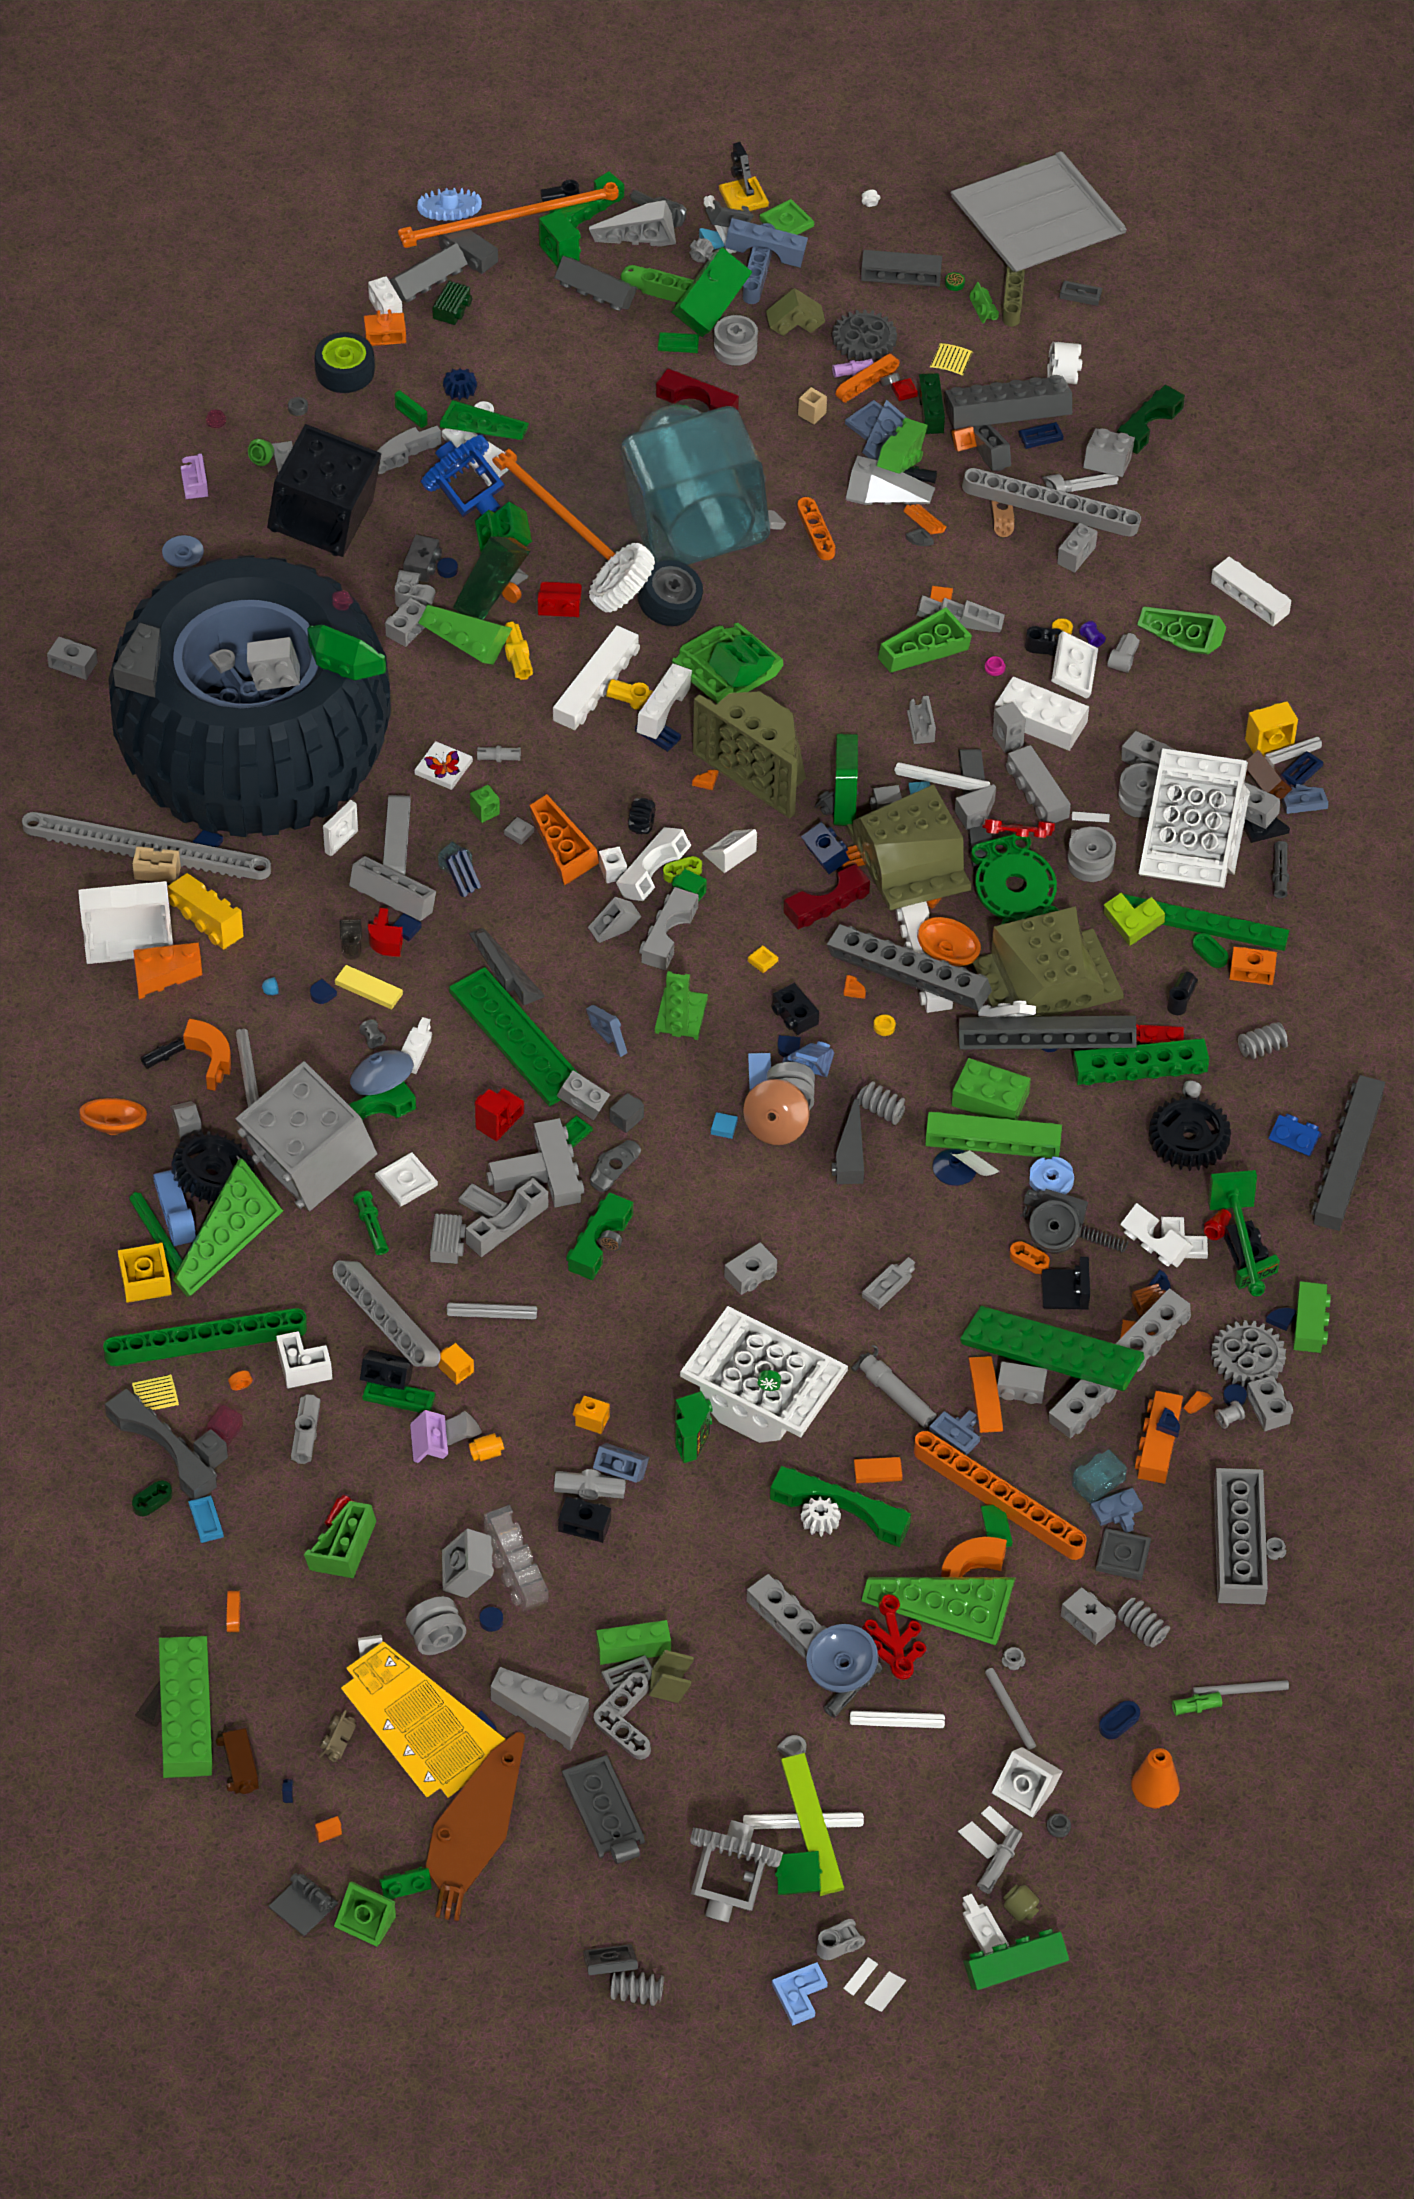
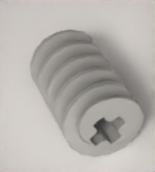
[1238,1022,1288,1059]
[857,1081,905,1125]
[1118,1598,1170,1648]
[611,1971,664,2006]

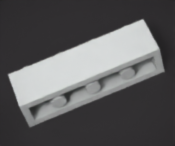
[1211,557,1291,626]

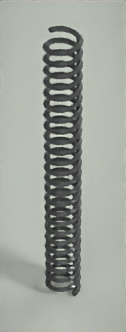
[1020,1205,1129,1253]

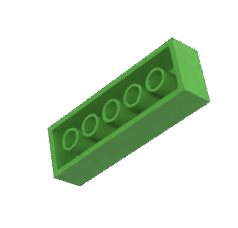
[159,1636,212,1778]

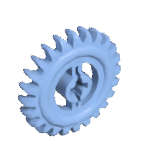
[417,187,482,221]

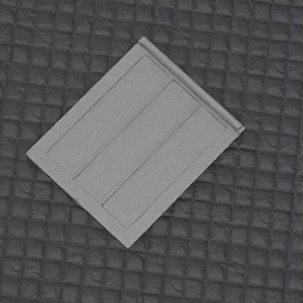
[950,152,1127,272]

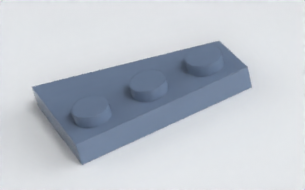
[862,400,907,460]

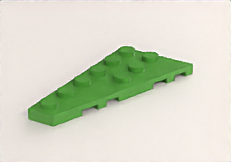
[173,1159,283,1297]
[862,1577,1016,1645]

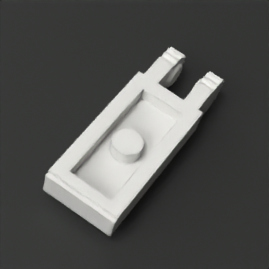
[978,1001,1036,1017]

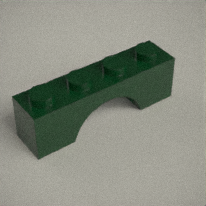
[1117,384,1185,454]

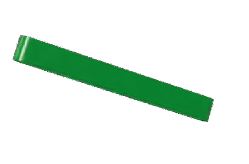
[103,1308,307,1366]

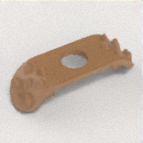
[991,500,1014,537]

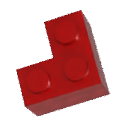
[474,1088,524,1142]

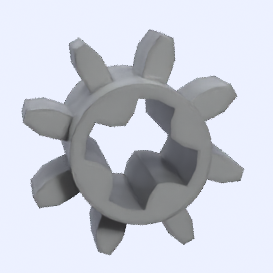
[689,238,714,262]

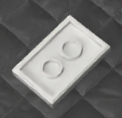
[1051,631,1098,698]

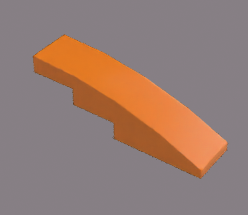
[969,1356,1003,1433]

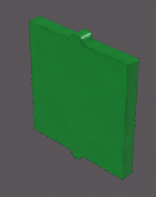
[775,1851,823,1895]

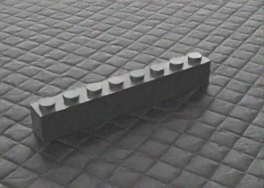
[959,1016,1137,1049]
[1311,1075,1385,1231]

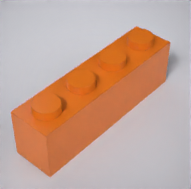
[1135,1391,1183,1484]

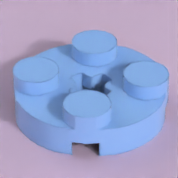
[1029,1157,1074,1194]

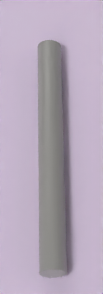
[985,1668,1036,1750]
[1193,1680,1289,1696]

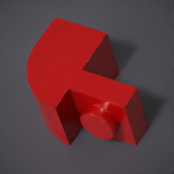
[368,908,403,957]

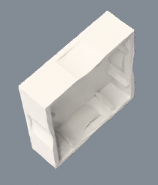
[79,881,173,964]

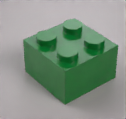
[539,210,581,268]

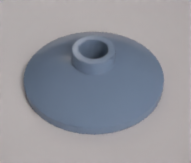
[162,535,204,568]

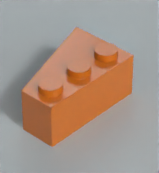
[133,942,202,999]

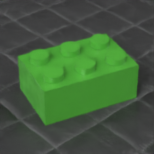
[952,1058,1031,1120]

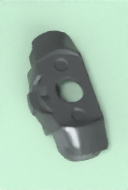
[590,1140,641,1192]

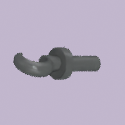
[851,1345,879,1372]

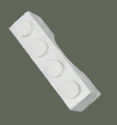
[637,664,692,739]
[616,827,691,901]

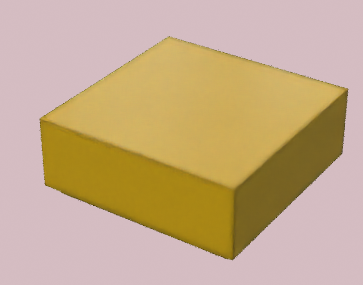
[748,945,778,973]

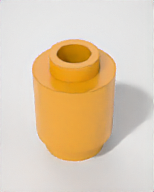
[468,1433,504,1462]

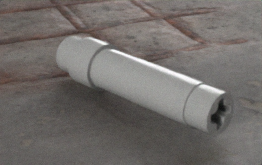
[860,1355,937,1428]

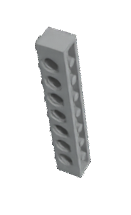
[1122,731,1280,829]
[1049,1288,1191,1439]

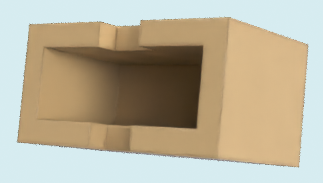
[133,847,181,883]

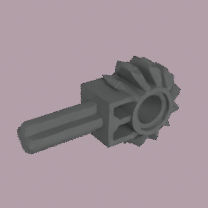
[630,190,687,228]

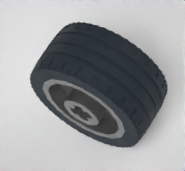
[638,560,703,626]

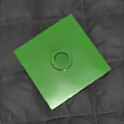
[759,199,814,235]

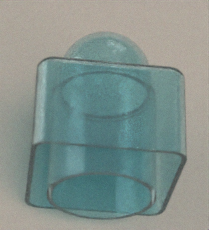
[621,404,770,565]

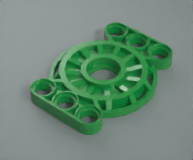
[971,834,1059,925]

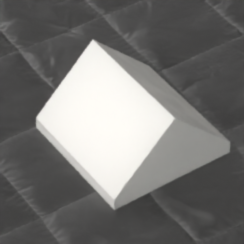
[702,829,757,873]

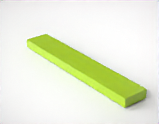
[781,1753,844,1896]

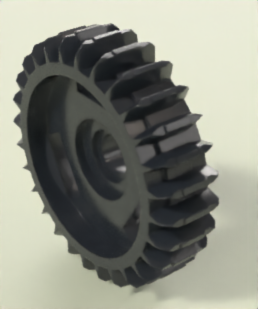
[1148,1095,1231,1171]
[171,1131,255,1204]

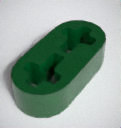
[132,1480,172,1517]

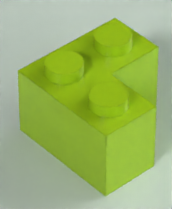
[1104,893,1165,946]

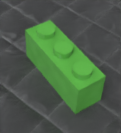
[1293,1281,1331,1353]
[596,1620,671,1665]

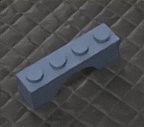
[724,218,808,268]

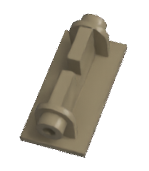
[319,1710,356,1762]

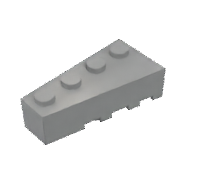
[491,1667,589,1751]

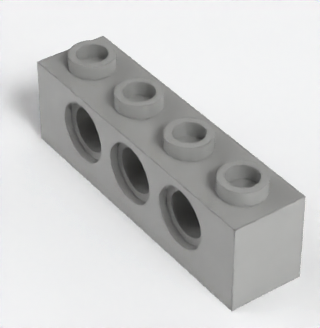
[746,1574,826,1660]

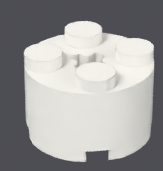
[1047,342,1082,384]

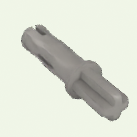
[977,1828,1022,1894]

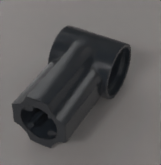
[540,180,580,202]
[1167,971,1198,1016]

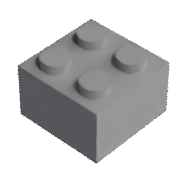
[1083,428,1135,477]
[247,637,300,691]
[442,1528,494,1598]

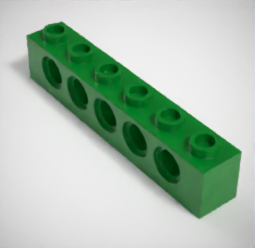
[1073,1038,1209,1085]

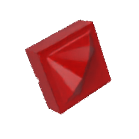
[892,378,918,401]

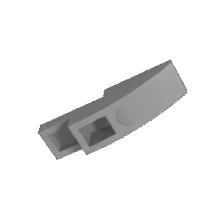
[377,426,441,474]

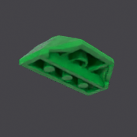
[307,625,386,680]

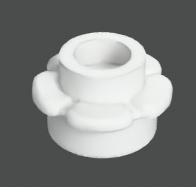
[861,190,880,207]

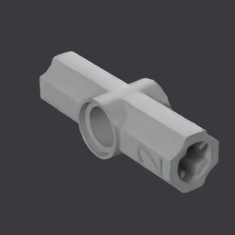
[291,1394,321,1464]
[554,1469,626,1500]

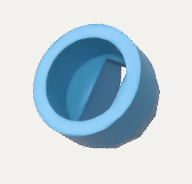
[262,977,279,996]

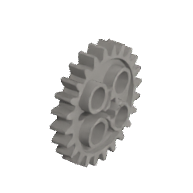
[1211,1320,1286,1387]

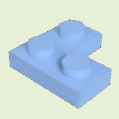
[772,1962,828,2026]

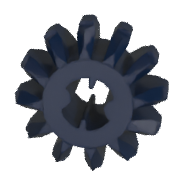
[443,367,477,401]

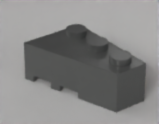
[113,623,161,698]

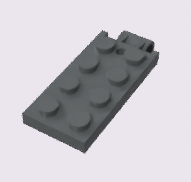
[562,1755,645,1864]

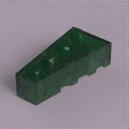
[453,536,531,620]

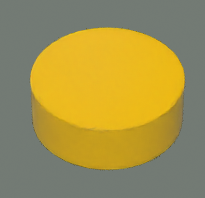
[1052,619,1073,637]
[873,1015,896,1036]

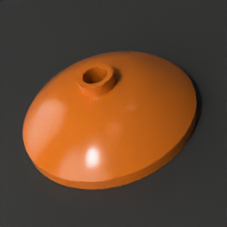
[917,917,981,966]
[79,1098,147,1135]

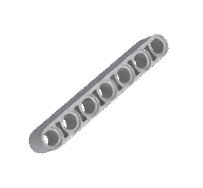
[332,1260,441,1367]

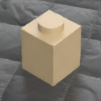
[798,387,827,424]

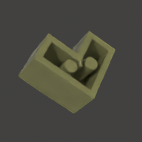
[766,288,825,336]

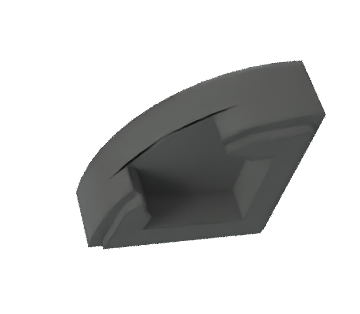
[906,528,934,546]

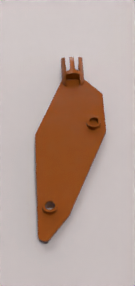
[425,1732,525,1921]

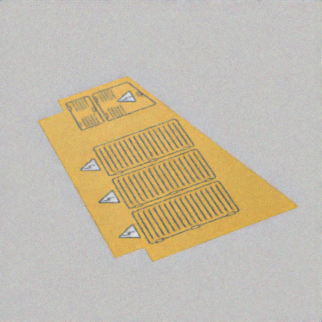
[341,1642,506,1798]

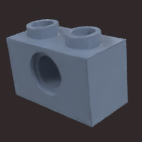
[593,1443,649,1483]

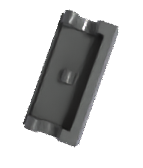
[706,200,754,228]

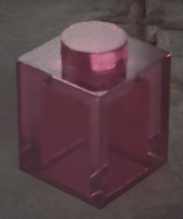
[207,1405,243,1447]

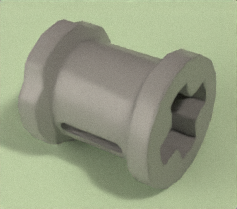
[1214,1400,1245,1429]

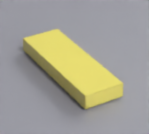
[335,965,403,1009]

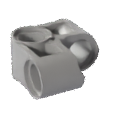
[395,570,436,607]

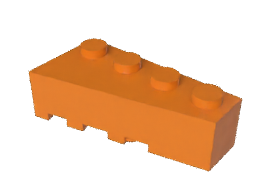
[530,794,599,885]

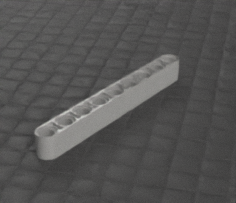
[962,468,1141,536]

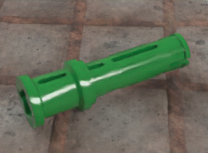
[353,1191,389,1255]

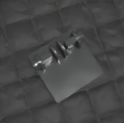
[268,1873,338,1936]

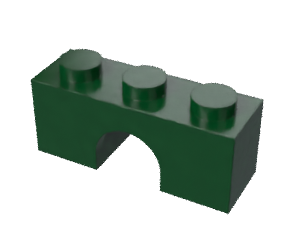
[918,373,945,434]

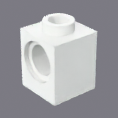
[599,847,627,883]

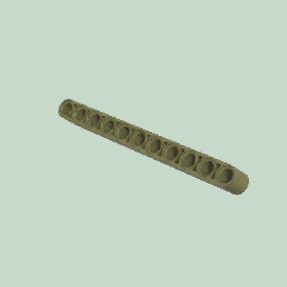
[1002,162,1030,327]

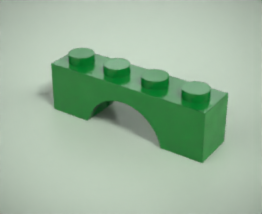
[550,171,624,228]
[348,1081,416,1121]
[566,1192,633,1281]

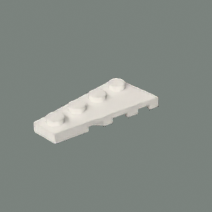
[442,428,509,487]

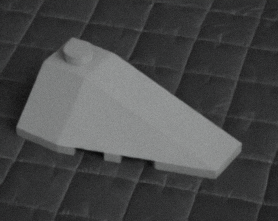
[589,200,676,246]
[846,456,935,505]

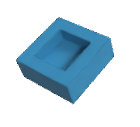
[711,1112,738,1139]

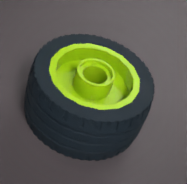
[314,332,375,393]

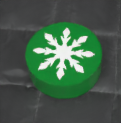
[757,1370,782,1391]

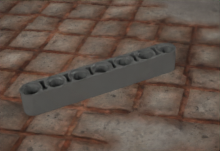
[959,749,992,867]

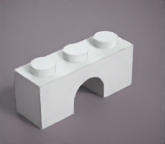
[1120,1203,1194,1267]

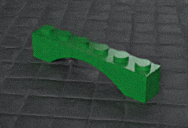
[770,1466,911,1547]

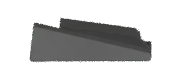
[469,928,545,1006]

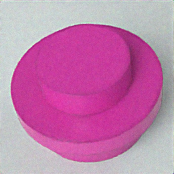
[985,656,1006,676]

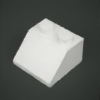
[992,1747,1063,1818]

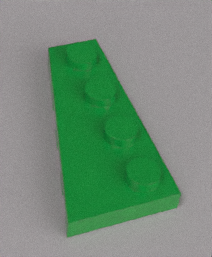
[440,400,529,440]

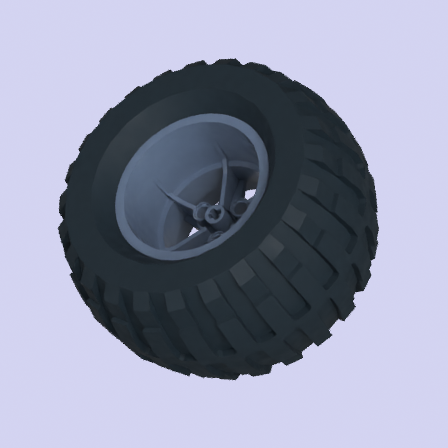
[108,555,391,837]

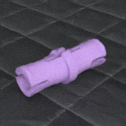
[832,359,873,378]

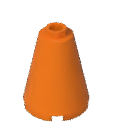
[1131,1748,1180,1809]

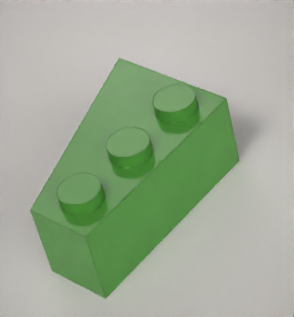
[877,418,928,474]
[304,1501,377,1578]

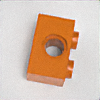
[1229,947,1277,985]

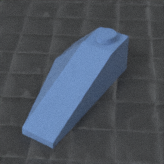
[782,1041,835,1077]

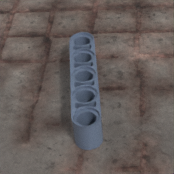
[743,223,775,304]

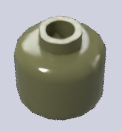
[1003,1884,1040,1921]

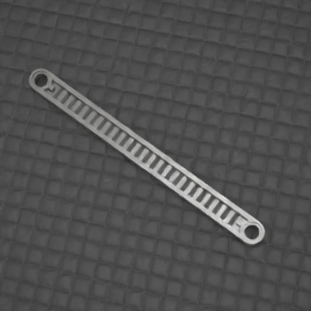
[22,812,271,880]

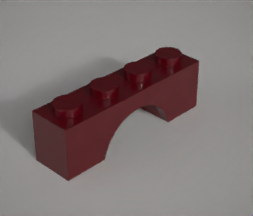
[656,368,739,425]
[784,864,870,930]

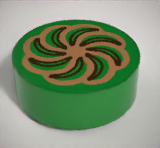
[945,272,965,291]

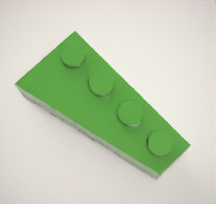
[418,605,512,665]
[878,607,972,673]

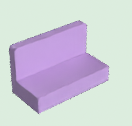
[410,1410,448,1463]

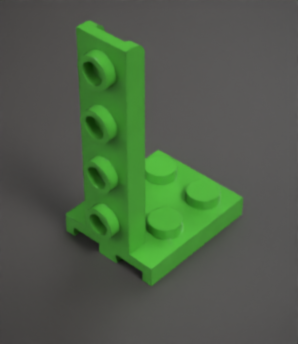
[655,971,708,1040]

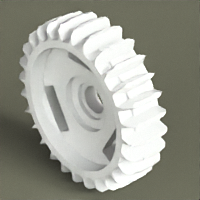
[589,543,655,612]

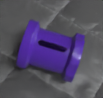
[1079,621,1106,647]

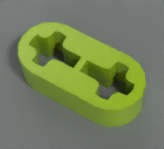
[663,856,702,883]

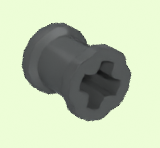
[359,1019,386,1049]

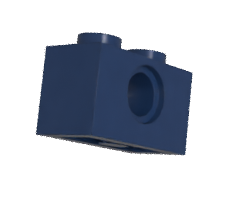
[801,822,850,874]

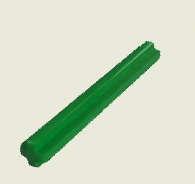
[129,1192,183,1275]

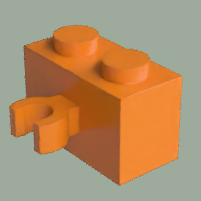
[364,309,406,346]

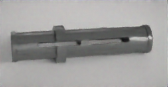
[1272,841,1289,898]

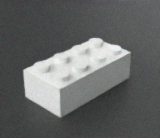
[994,677,1089,751]

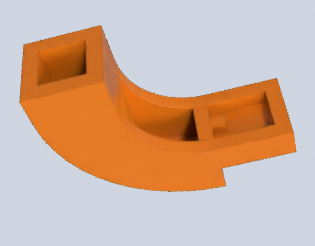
[183,1019,231,1091]
[941,1537,1007,1577]

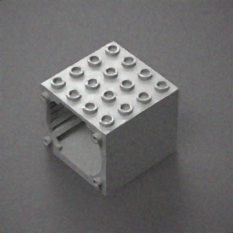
[235,1061,377,1212]

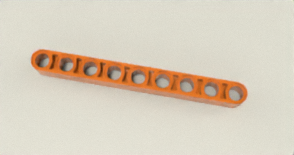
[914,1431,1086,1560]

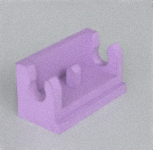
[181,454,208,499]

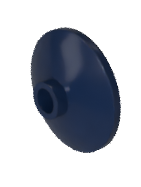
[933,1149,977,1186]

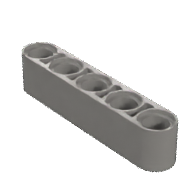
[383,795,411,876]

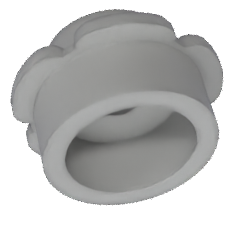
[1266,1537,1286,1560]
[1002,1647,1025,1670]

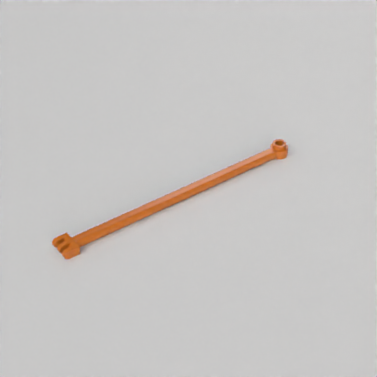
[398,182,619,248]
[492,449,615,561]

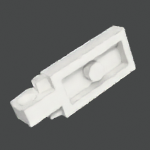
[401,1017,432,1074]
[962,1894,1009,1954]

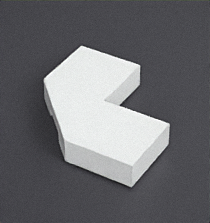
[1161,1217,1208,1259]

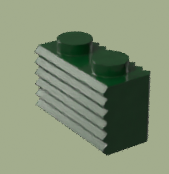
[432,281,472,325]

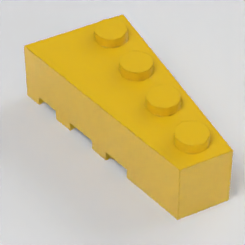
[167,873,244,950]

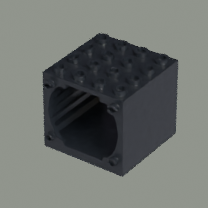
[267,424,382,557]

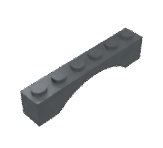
[105,1389,217,1500]

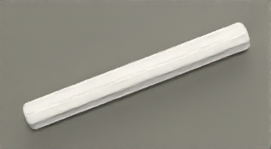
[894,763,991,791]
[743,1812,864,1829]

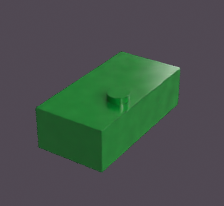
[671,247,752,337]

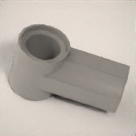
[1108,633,1140,673]

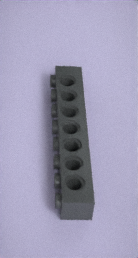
[827,924,992,1011]

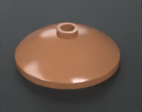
[743,1079,809,1145]

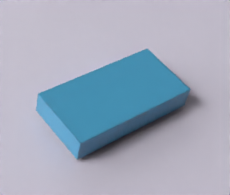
[188,1495,224,1543]

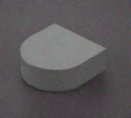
[209,649,235,673]
[777,1735,806,1757]

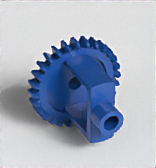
[421,435,505,517]

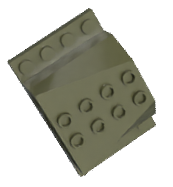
[693,692,806,819]
[846,784,971,911]
[971,906,1124,1017]

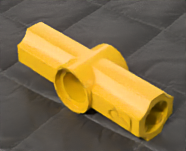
[505,622,533,680]
[606,679,654,710]

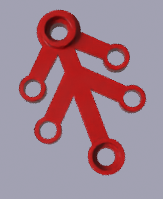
[982,819,1055,838]
[862,1594,926,1680]

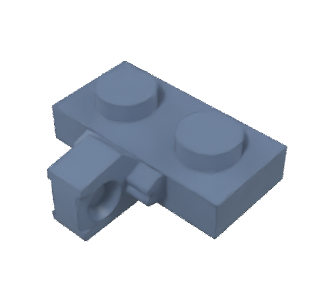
[929,1410,980,1456]
[1090,1488,1143,1533]

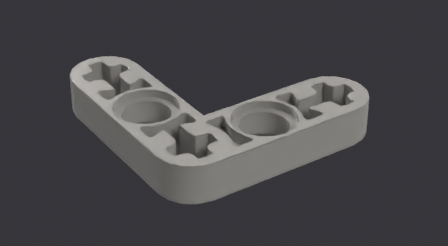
[594,1672,651,1760]

